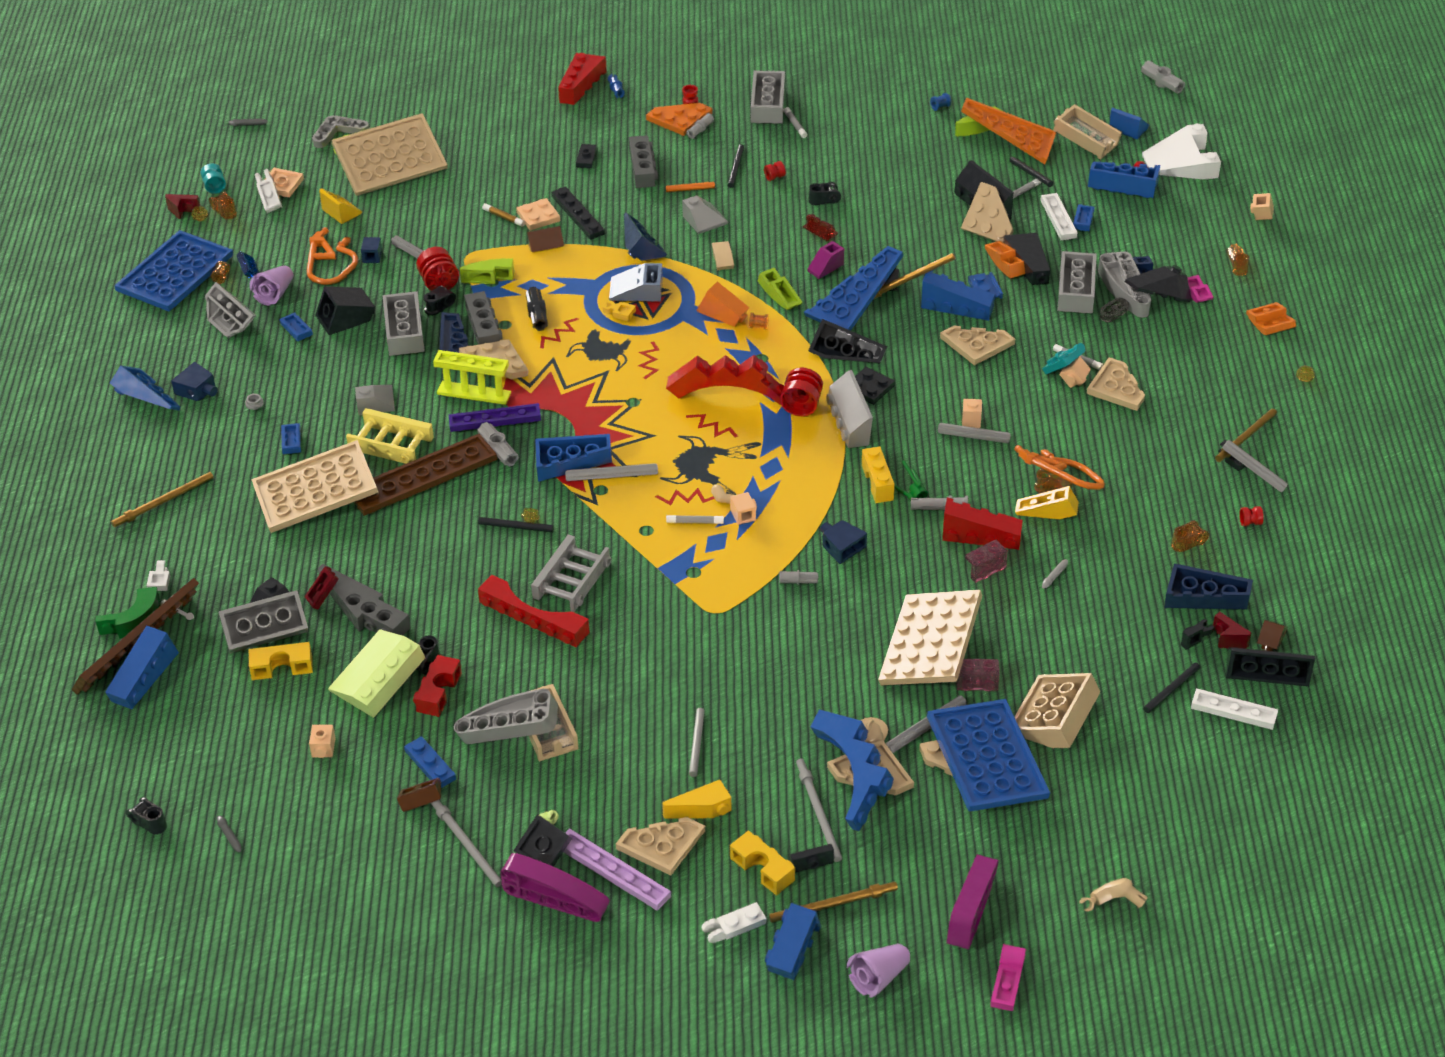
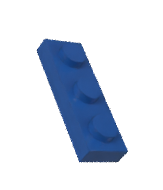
[404,736,456,788]

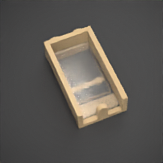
[1053,104,1122,160]
[529,684,579,761]

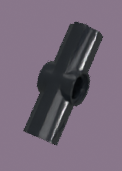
[526,287,548,331]

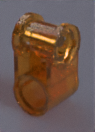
[209,191,237,219]
[1034,469,1073,493]
[1171,520,1209,552]

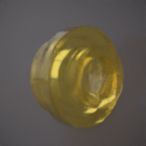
[191,206,208,221]
[1296,366,1315,382]
[521,508,540,523]

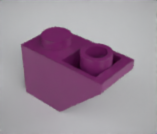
[808,241,844,279]

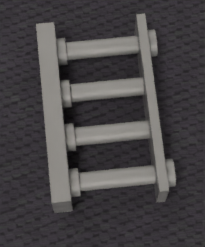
[531,534,611,612]

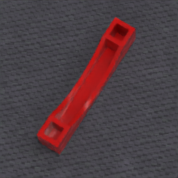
[478,575,590,647]

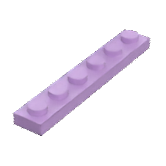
[564,829,671,911]

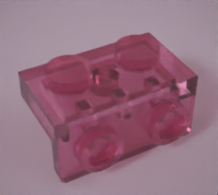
[965,540,1008,583]
[957,659,1000,691]

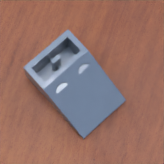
[609,263,663,302]

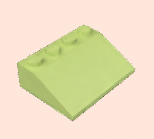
[328,630,425,718]

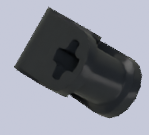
[808,182,841,205]
[424,286,456,315]
[416,635,440,674]
[126,797,167,834]

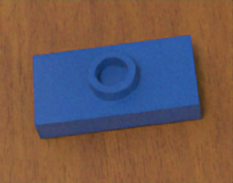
[1073,205,1095,231]
[280,313,313,342]
[281,423,301,454]

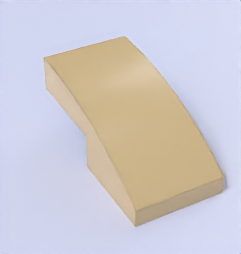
[712,241,734,270]

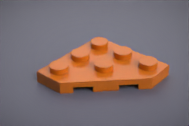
[646,103,712,136]

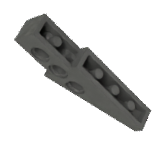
[318,564,411,636]

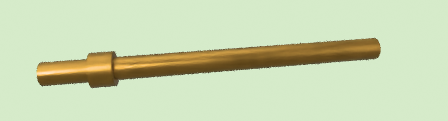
[874,253,956,299]
[1215,408,1277,462]
[111,472,214,528]
[769,881,898,923]

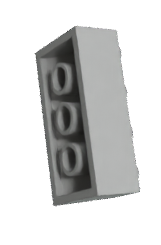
[826,370,873,448]

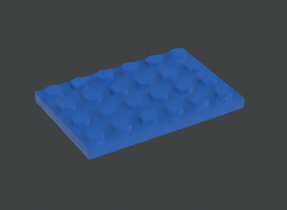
[114,230,233,311]
[927,699,1050,812]

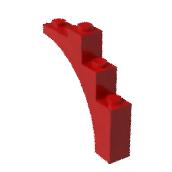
[666,355,784,405]

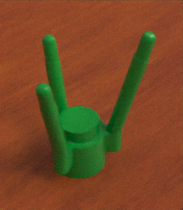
[894,460,928,501]

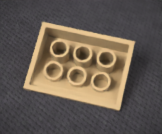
[1015,673,1100,748]

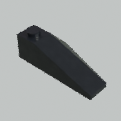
[1125,265,1191,302]
[808,319,887,363]

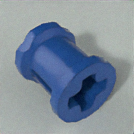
[930,93,951,111]

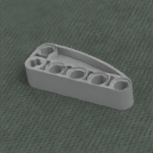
[1098,251,1151,318]
[454,689,558,744]

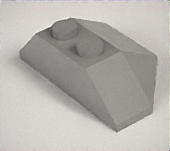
[205,282,256,338]

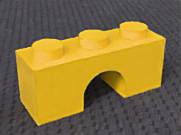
[862,447,894,503]
[249,642,313,680]
[730,830,795,896]

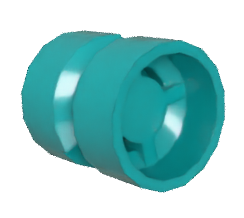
[200,163,226,194]

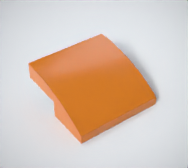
[1246,302,1296,335]

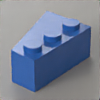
[765,903,821,980]

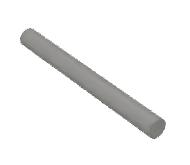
[689,708,704,777]

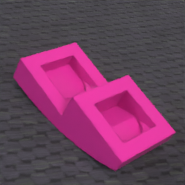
[1187,275,1214,303]

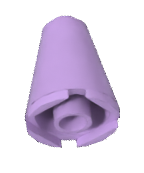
[250,265,293,306]
[847,944,910,997]

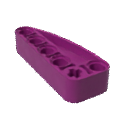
[501,853,610,922]
[947,854,999,950]

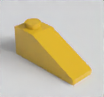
[1015,486,1079,519]
[662,780,732,819]

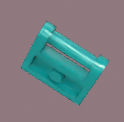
[1042,343,1085,375]

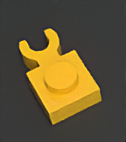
[603,300,636,321]

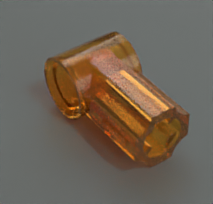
[1227,244,1249,276]

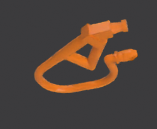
[307,227,358,285]
[1015,445,1105,490]

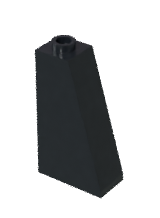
[1003,233,1050,285]

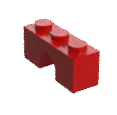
[413,655,462,717]

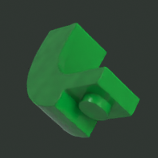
[95,587,160,638]

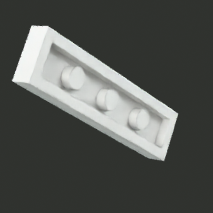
[1041,193,1077,240]
[1191,688,1278,730]

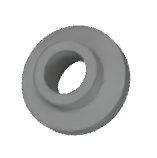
[245,394,264,410]

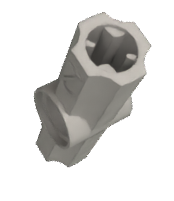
[1141,60,1185,94]
[478,422,518,467]

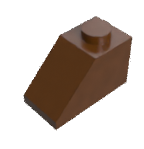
[1257,620,1288,651]

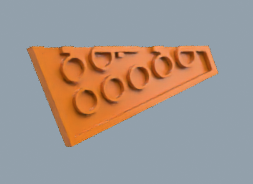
[961,97,1056,164]

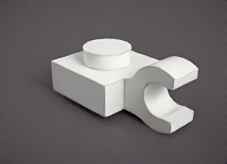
[147,561,170,591]

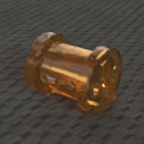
[211,261,230,284]
[749,312,769,330]

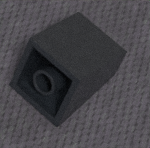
[315,286,375,335]

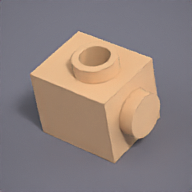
[1251,193,1274,220]
[1059,356,1091,388]
[962,399,982,428]
[730,492,757,525]
[309,725,336,758]

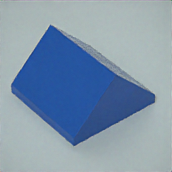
[1109,108,1149,139]

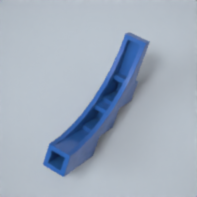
[810,709,894,831]

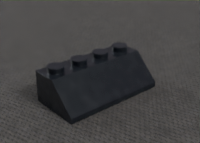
[954,160,1014,220]
[1226,647,1315,687]

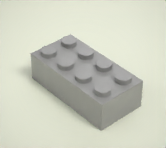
[751,71,785,124]
[1057,251,1096,313]
[383,291,425,356]
[219,590,308,653]

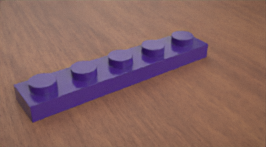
[448,403,541,432]

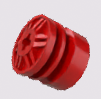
[416,247,459,291]
[780,367,823,417]

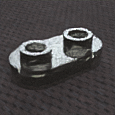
[1099,298,1129,322]

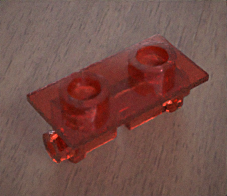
[802,214,838,241]

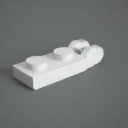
[255,169,282,213]
[701,902,766,943]

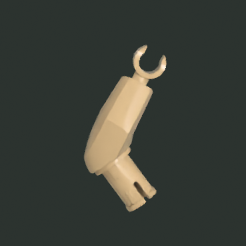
[1080,878,1148,911]

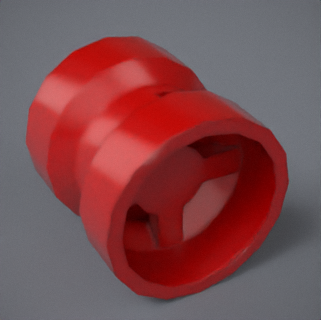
[682,85,698,104]
[764,161,786,181]
[1239,506,1264,526]

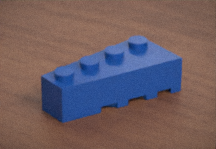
[1088,162,1161,198]
[921,270,995,321]
[536,434,612,482]
[105,626,179,709]

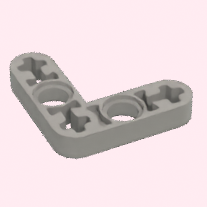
[312,115,369,148]

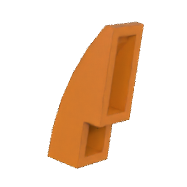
[985,241,1025,278]

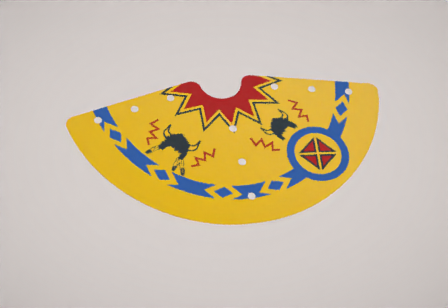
[464,244,846,613]

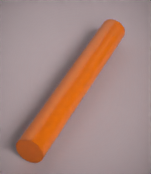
[665,182,715,192]

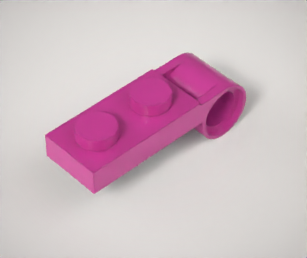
[990,944,1026,1011]

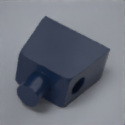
[171,362,218,401]
[820,520,867,564]

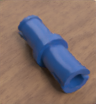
[608,74,625,98]

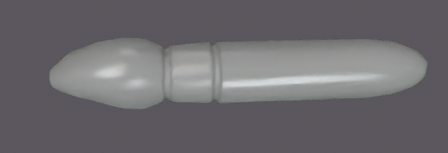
[1042,559,1068,589]

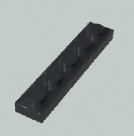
[551,187,605,240]

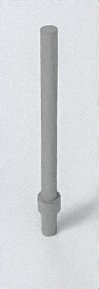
[796,758,842,862]
[431,800,502,887]

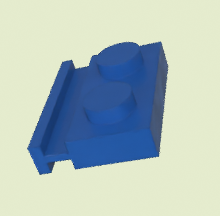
[968,272,1003,300]

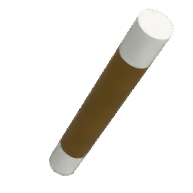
[482,203,525,227]

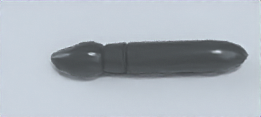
[228,118,268,126]
[216,816,242,853]

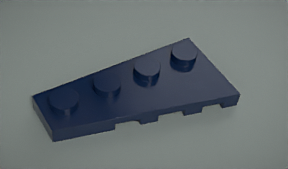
[439,312,469,353]

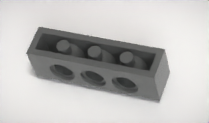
[629,135,658,188]
[464,291,503,345]

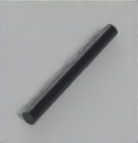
[727,144,744,188]
[1009,156,1054,187]
[478,517,554,533]
[1143,662,1200,713]

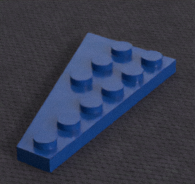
[804,246,904,331]

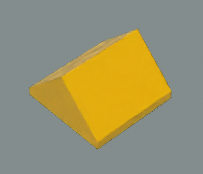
[319,188,362,224]

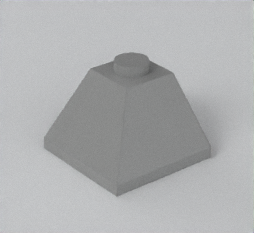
[682,196,728,234]
[355,385,395,415]

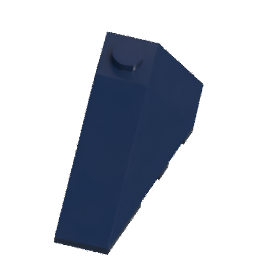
[624,212,667,261]

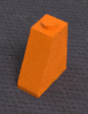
[696,281,750,327]

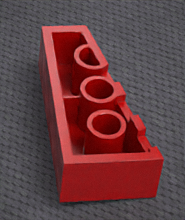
[558,53,607,105]
[942,497,1023,550]

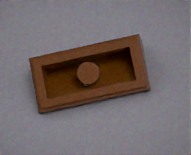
[527,226,564,252]
[397,778,441,812]

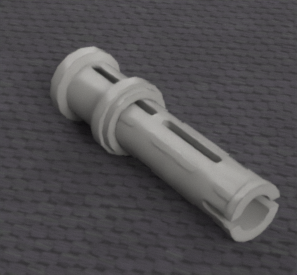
[911,495,968,510]

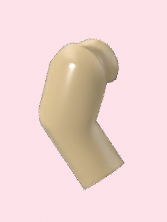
[711,484,734,504]

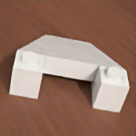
[1142,124,1221,179]

